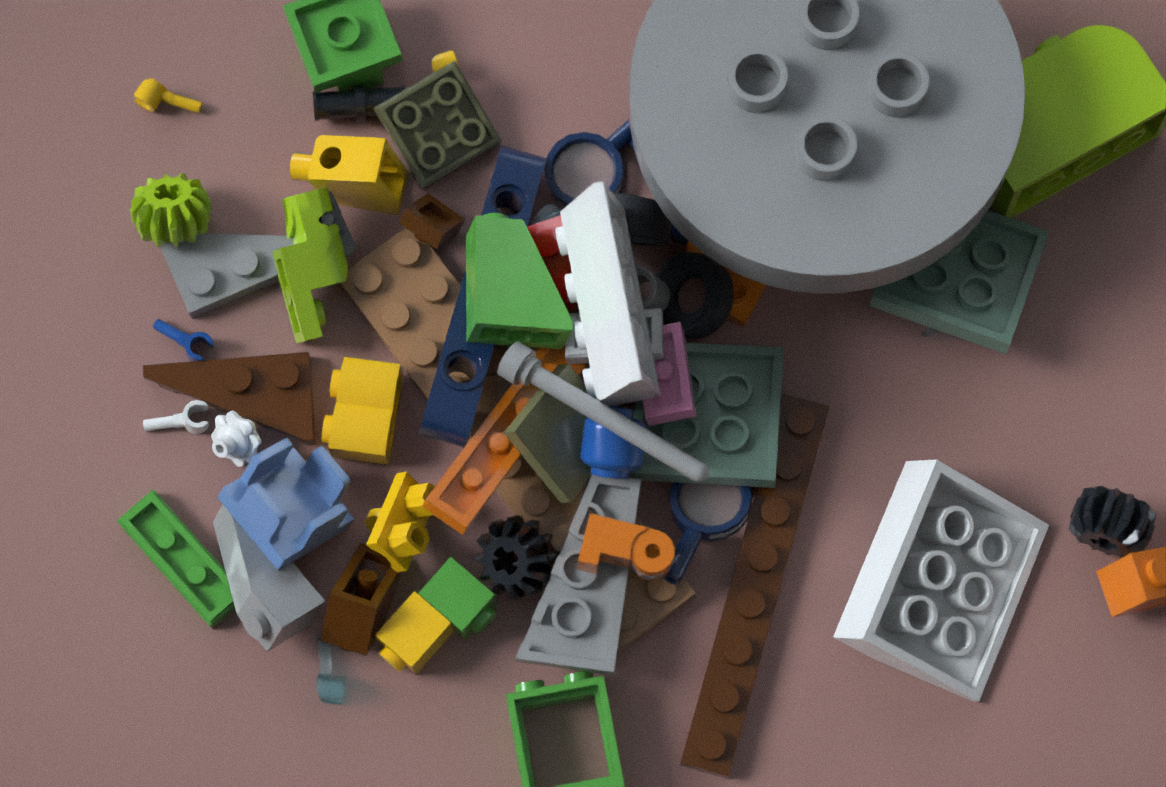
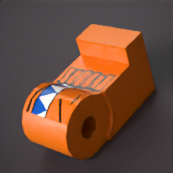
[578,513,674,580]

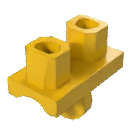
[365,472,435,572]

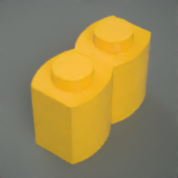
[322,357,404,465]

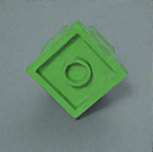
[282,0,403,93]

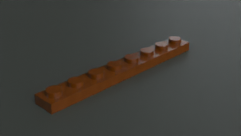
[680,394,829,779]

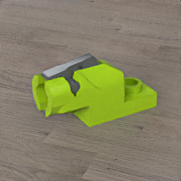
[272,187,356,343]

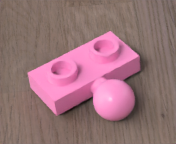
[643,322,697,426]

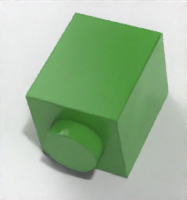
[418,557,498,640]

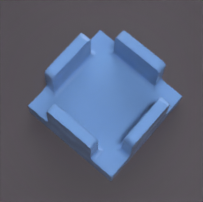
[217,438,354,570]

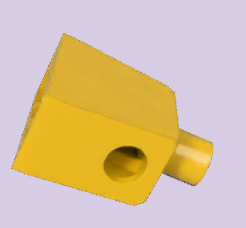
[290,135,408,215]

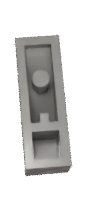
[213,505,325,652]

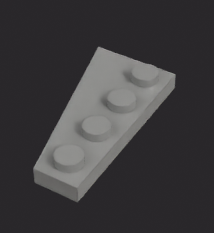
[515,475,641,675]

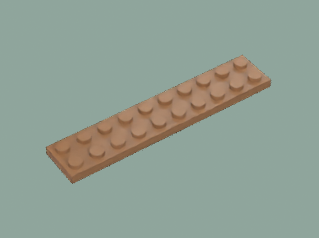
[339,228,696,654]

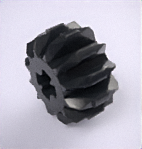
[1069,485,1156,558]
[473,515,560,599]

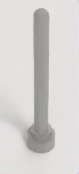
[498,341,709,482]

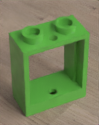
[506,671,625,787]

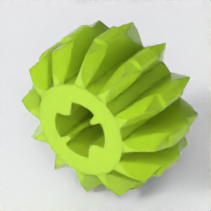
[130,173,212,249]

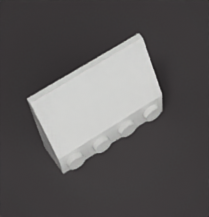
[556,181,661,406]
[833,460,1049,702]

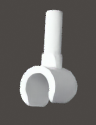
[143,400,209,435]

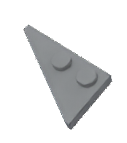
[160,233,294,319]

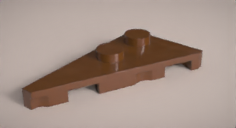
[143,352,316,445]

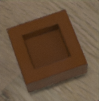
[399,193,465,249]

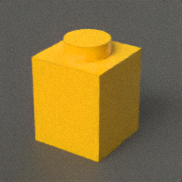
[375,591,455,675]

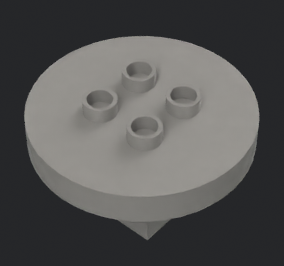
[629,0,1025,294]

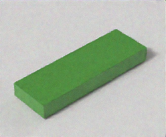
[117,489,235,629]

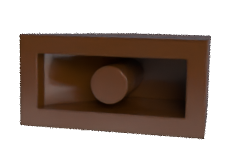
[320,543,402,656]

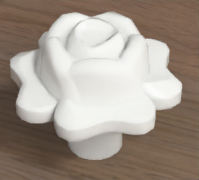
[211,410,261,467]

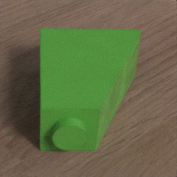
[466,213,573,349]

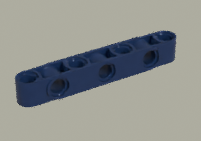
[418,145,546,448]

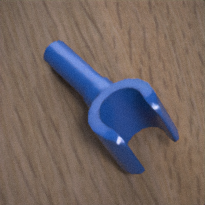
[153,319,214,361]

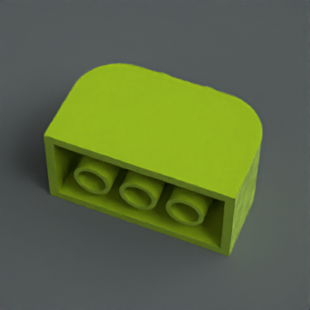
[991,25,1166,218]

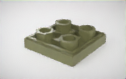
[373,61,502,189]
[504,364,596,503]

